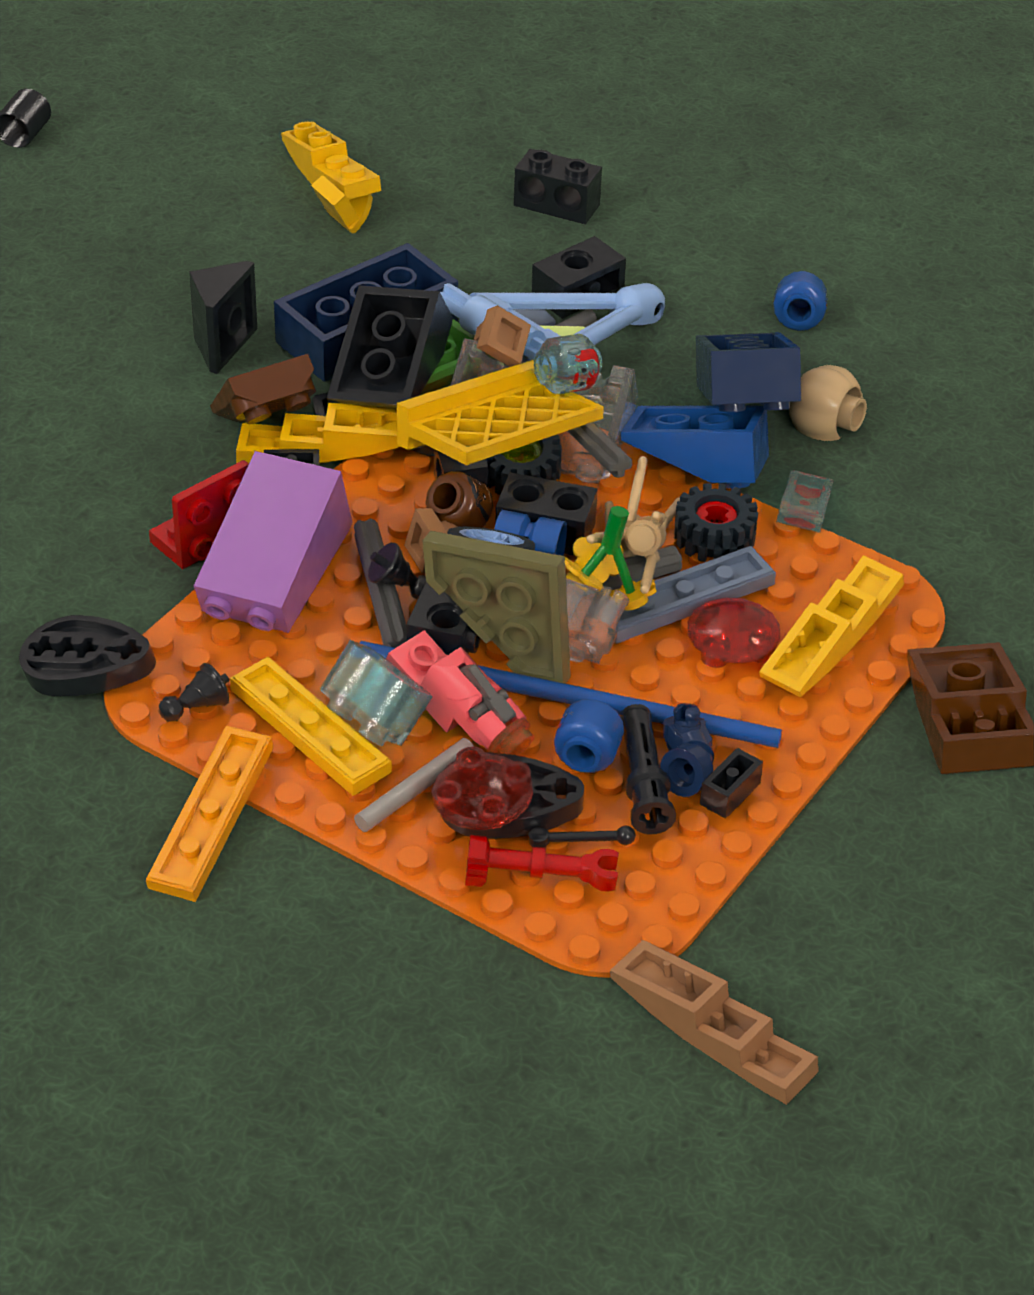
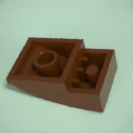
[907,642,1034,774]

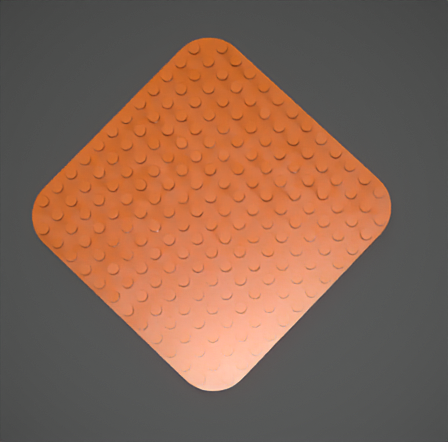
[104,392,945,978]

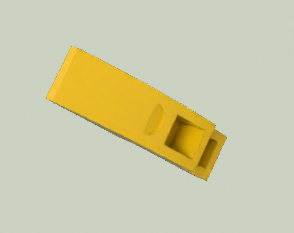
[281,122,382,200]

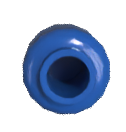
[773,271,828,331]
[554,699,624,773]

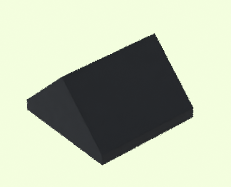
[189,261,258,374]

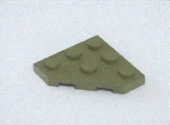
[422,531,571,684]

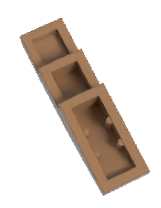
[610,940,819,1105]

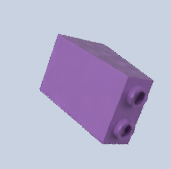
[194,451,352,633]

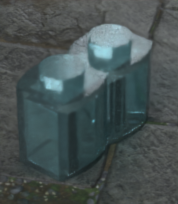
[319,640,433,746]

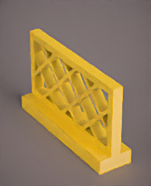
[397,359,604,465]

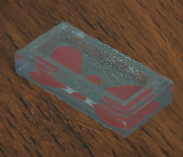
[776,470,834,532]

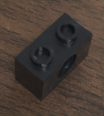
[532,236,626,319]

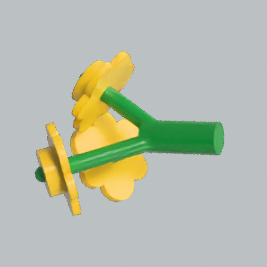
[565,506,657,611]

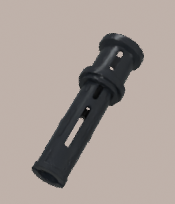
[620,704,676,835]

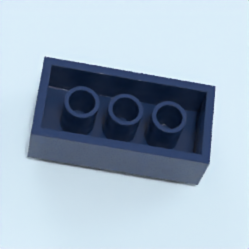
[274,243,458,382]
[696,332,801,412]

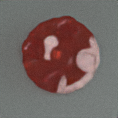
[687,598,781,668]
[432,746,533,830]

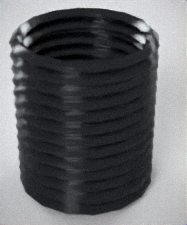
[0,88,52,148]

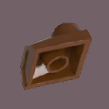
[210,354,316,424]

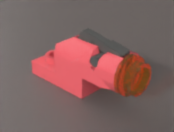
[384,630,535,756]

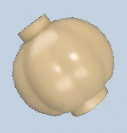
[789,365,867,441]

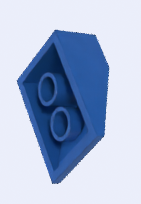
[621,406,769,489]

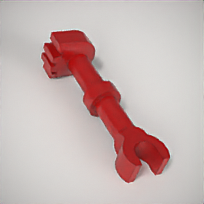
[465,835,619,892]

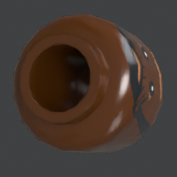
[425,471,493,528]

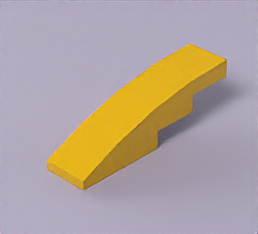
[236,403,401,463]
[759,555,904,697]

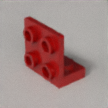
[149,460,249,570]

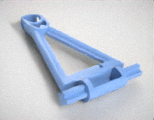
[440,283,665,379]

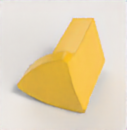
[311,175,373,234]

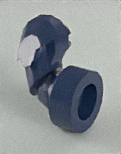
[660,703,714,797]

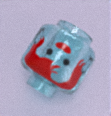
[534,334,602,394]

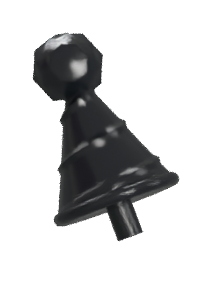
[368,542,426,600]
[158,663,229,722]

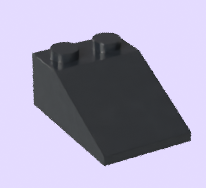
[327,285,453,408]

